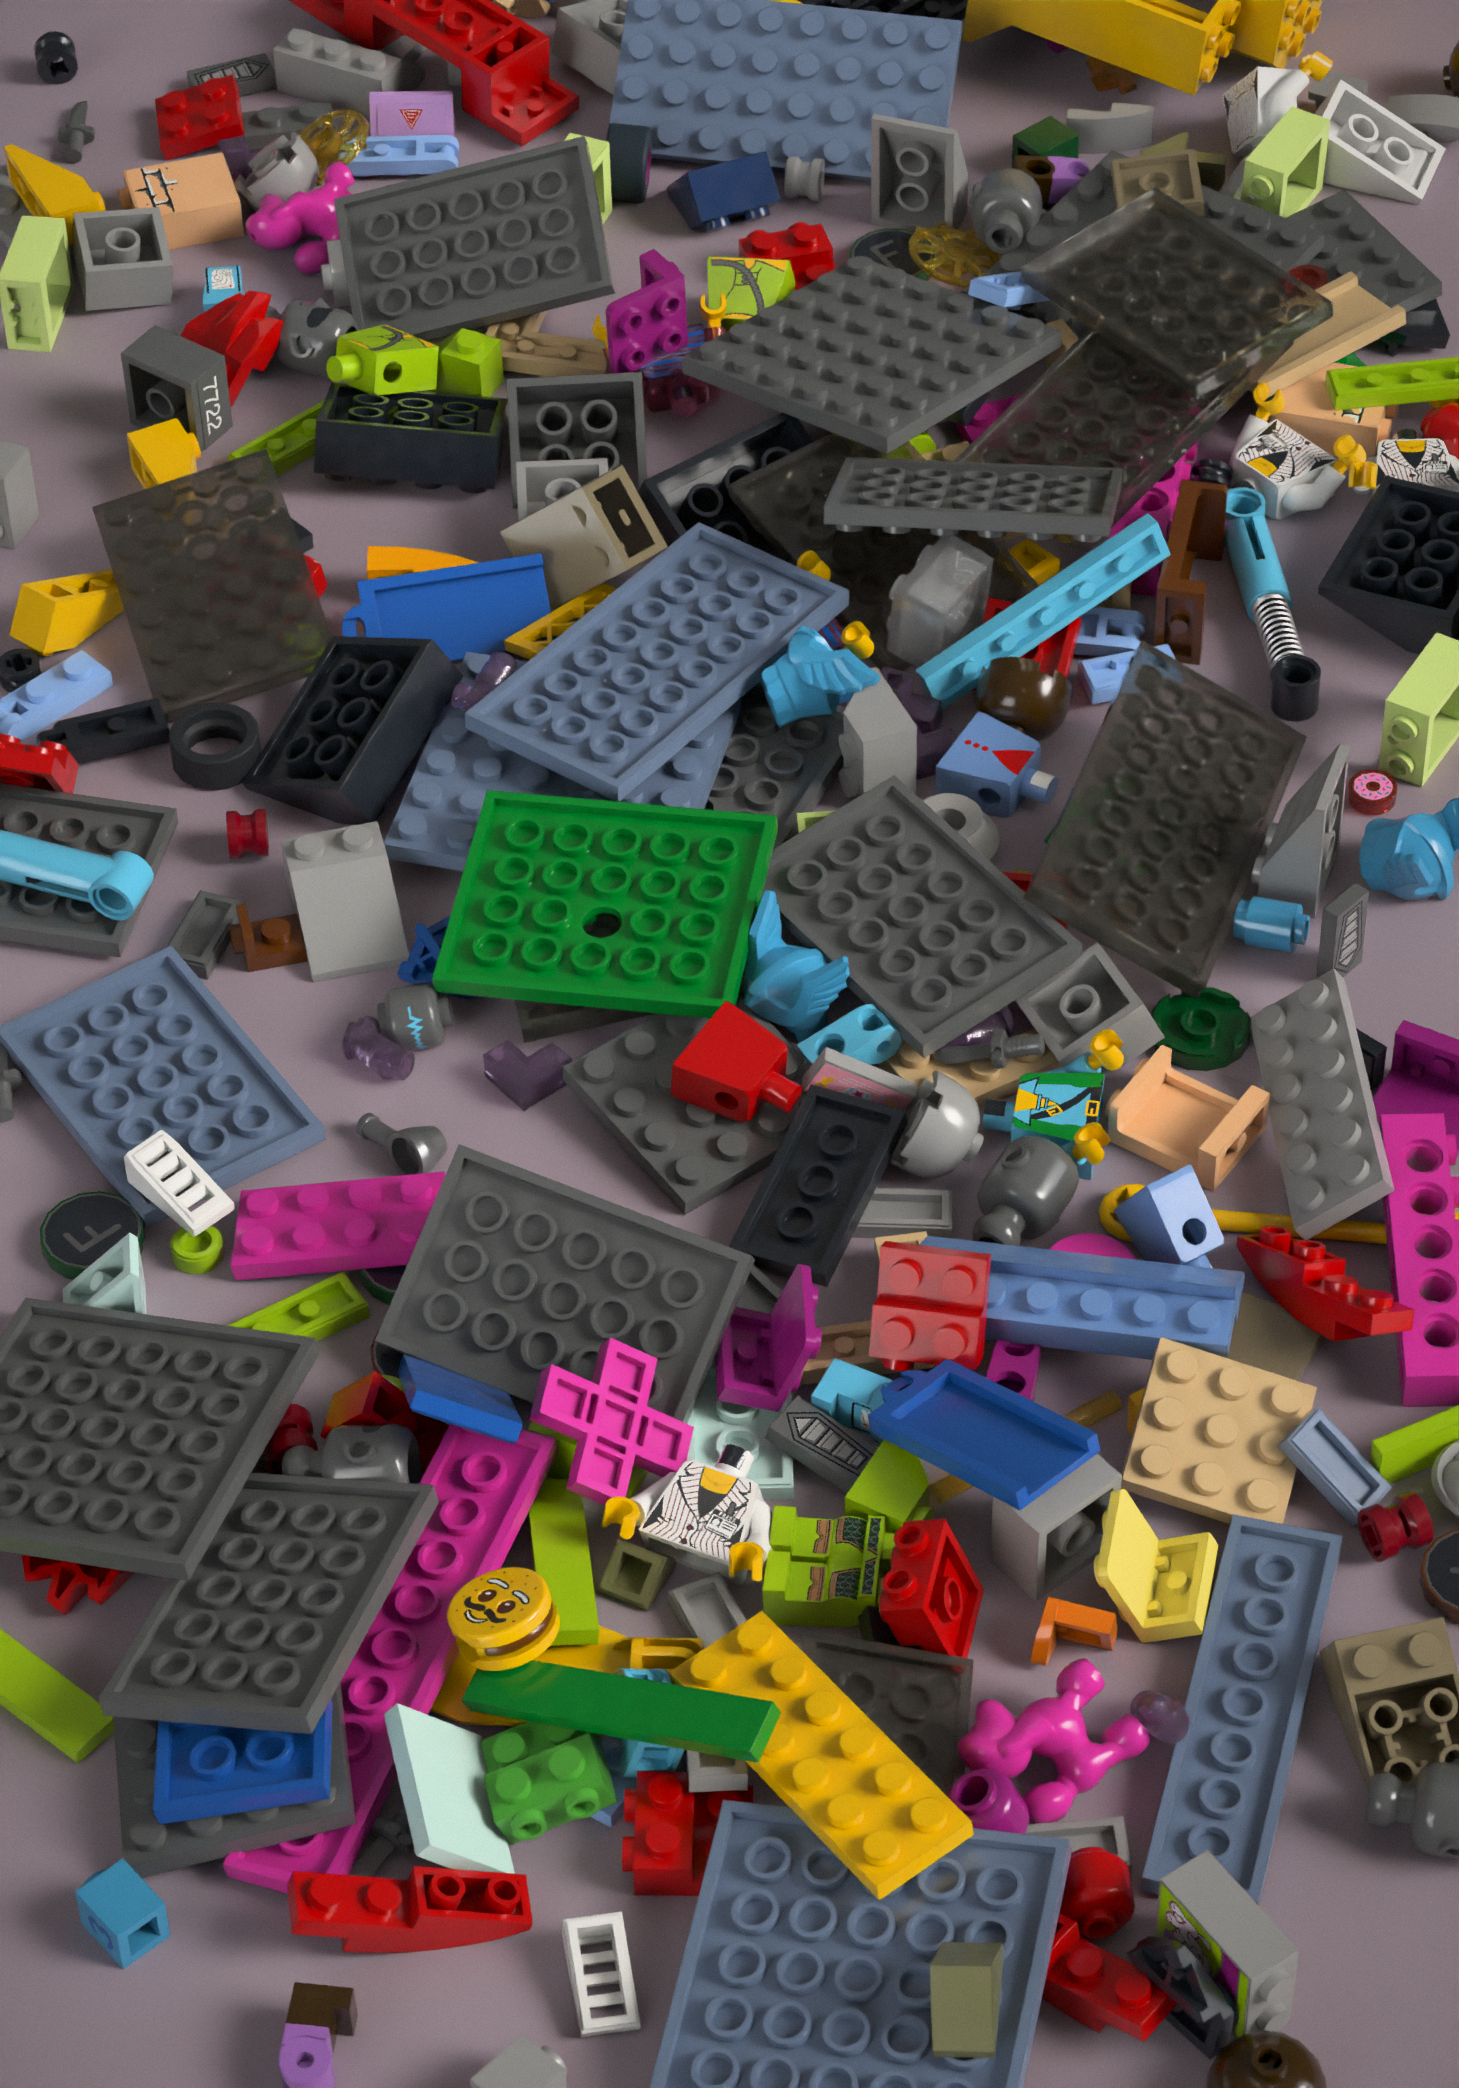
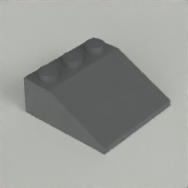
[507,372,647,509]

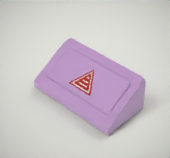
[369,91,456,137]

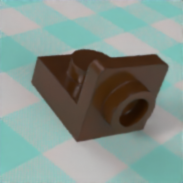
[229,904,307,972]

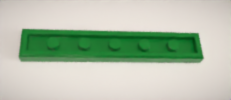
[462,1660,781,1763]

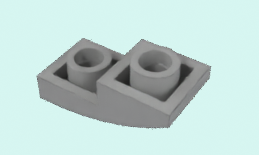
[1386,94,1459,143]
[1066,102,1154,154]

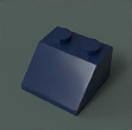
[666,151,781,233]

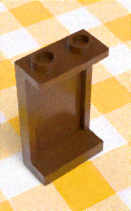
[1154,480,1228,665]

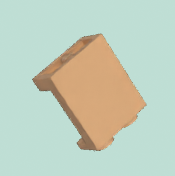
[1105,1045,1270,1192]

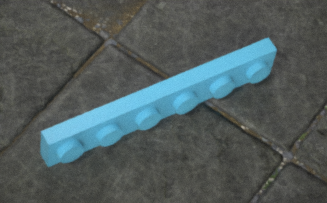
[915,513,1171,712]

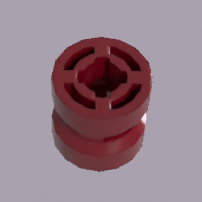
[264,1404,318,1475]
[1358,1491,1434,1562]

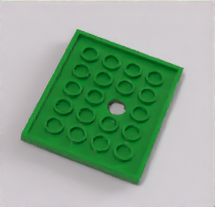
[432,790,778,1018]

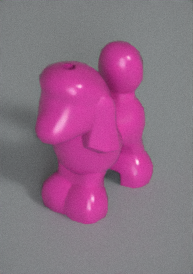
[246,162,355,274]
[957,1658,1150,1824]

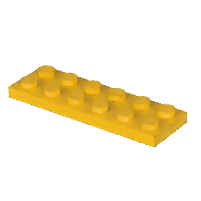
[670,1611,974,1901]

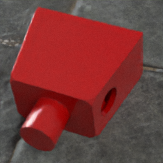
[670,1001,802,1122]

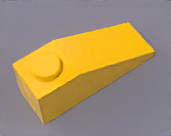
[4,144,106,246]
[127,418,201,547]
[9,569,146,656]

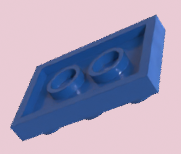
[153,1700,333,1824]

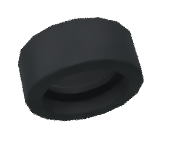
[169,702,261,790]

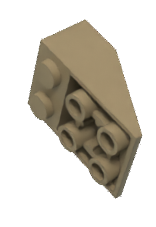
[500,464,668,610]
[1320,1617,1459,1792]

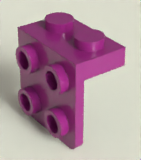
[605,249,688,374]
[1373,1020,1459,1157]
[715,1264,822,1412]

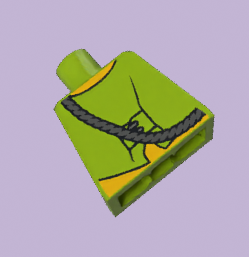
[707,256,796,335]
[326,324,439,395]

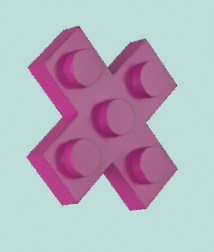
[530,1338,694,1506]

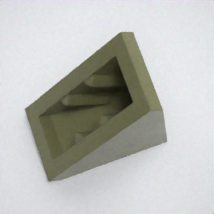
[930,1942,1004,2058]

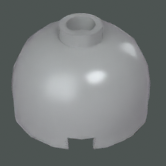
[234,131,319,211]
[889,1070,984,1177]

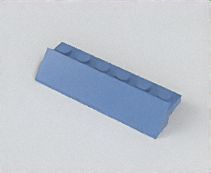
[919,1236,1245,1360]

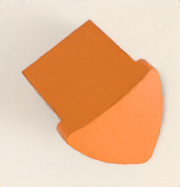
[1030,1596,1118,1666]

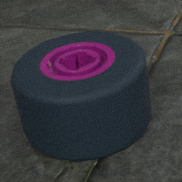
[606,123,652,203]

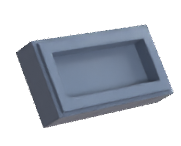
[1277,1406,1392,1527]

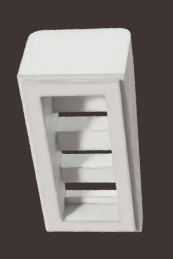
[124,1130,235,1237]
[562,1911,641,2037]

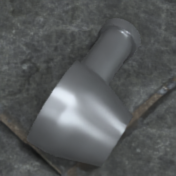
[356,1113,447,1175]

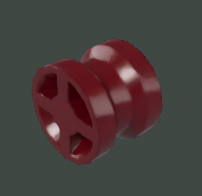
[226,809,269,859]

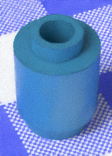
[1233,896,1310,953]

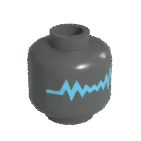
[377,982,454,1053]

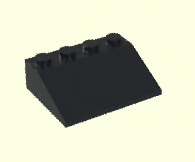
[314,383,508,493]
[638,413,845,561]
[1318,476,1459,654]
[242,636,463,825]

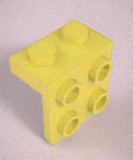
[1094,1489,1219,1643]

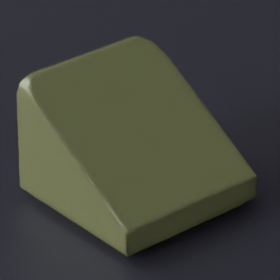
[596,1538,676,1611]

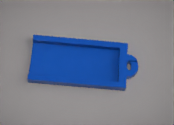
[341,553,557,664]
[867,1359,1101,1510]

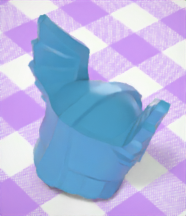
[761,625,880,728]
[1359,798,1459,900]
[743,890,850,1042]

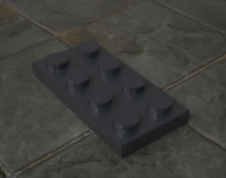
[729,1085,908,1287]

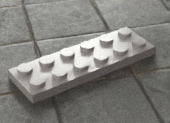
[1250,968,1395,1240]

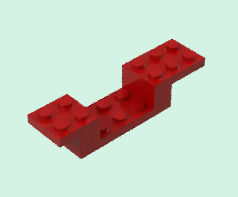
[288,0,579,147]

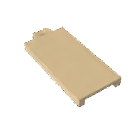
[1208,271,1406,398]

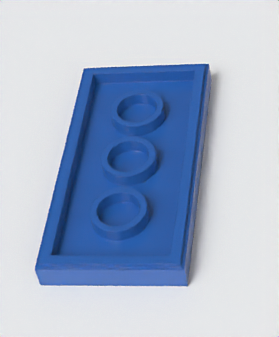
[398,1354,523,1444]

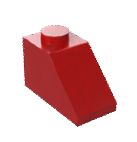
[320,1371,449,1474]

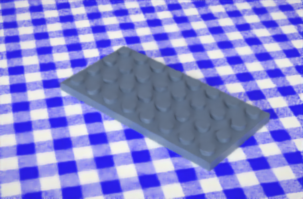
[609,0,963,182]
[464,522,849,802]

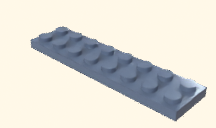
[1141,1514,1343,1905]

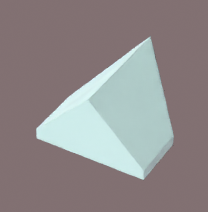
[63,1233,147,1314]

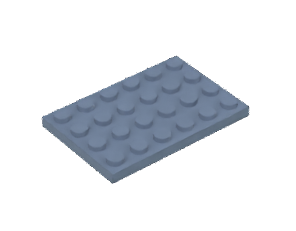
[0,946,326,1228]

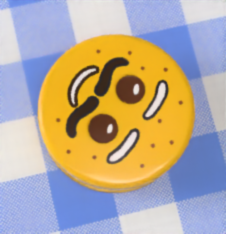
[447,1567,560,1671]

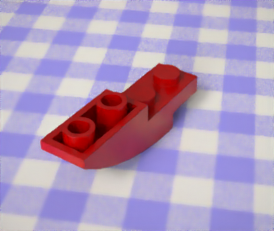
[1236,1226,1414,1341]
[287,1866,533,1953]
[1042,1913,1177,2042]

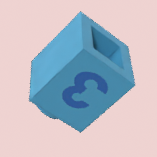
[75,1858,171,1969]

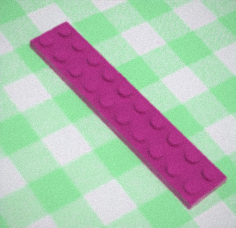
[223,1424,559,1894]

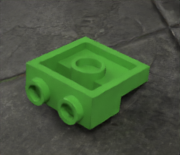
[480,1721,618,1845]

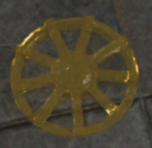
[299,109,371,187]
[909,222,1000,288]

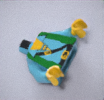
[983,1029,1124,1180]

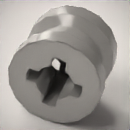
[784,156,825,202]

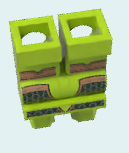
[762,1505,896,1628]

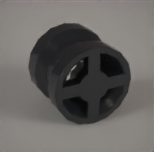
[34,31,78,85]

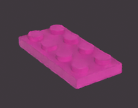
[231,1171,446,1281]

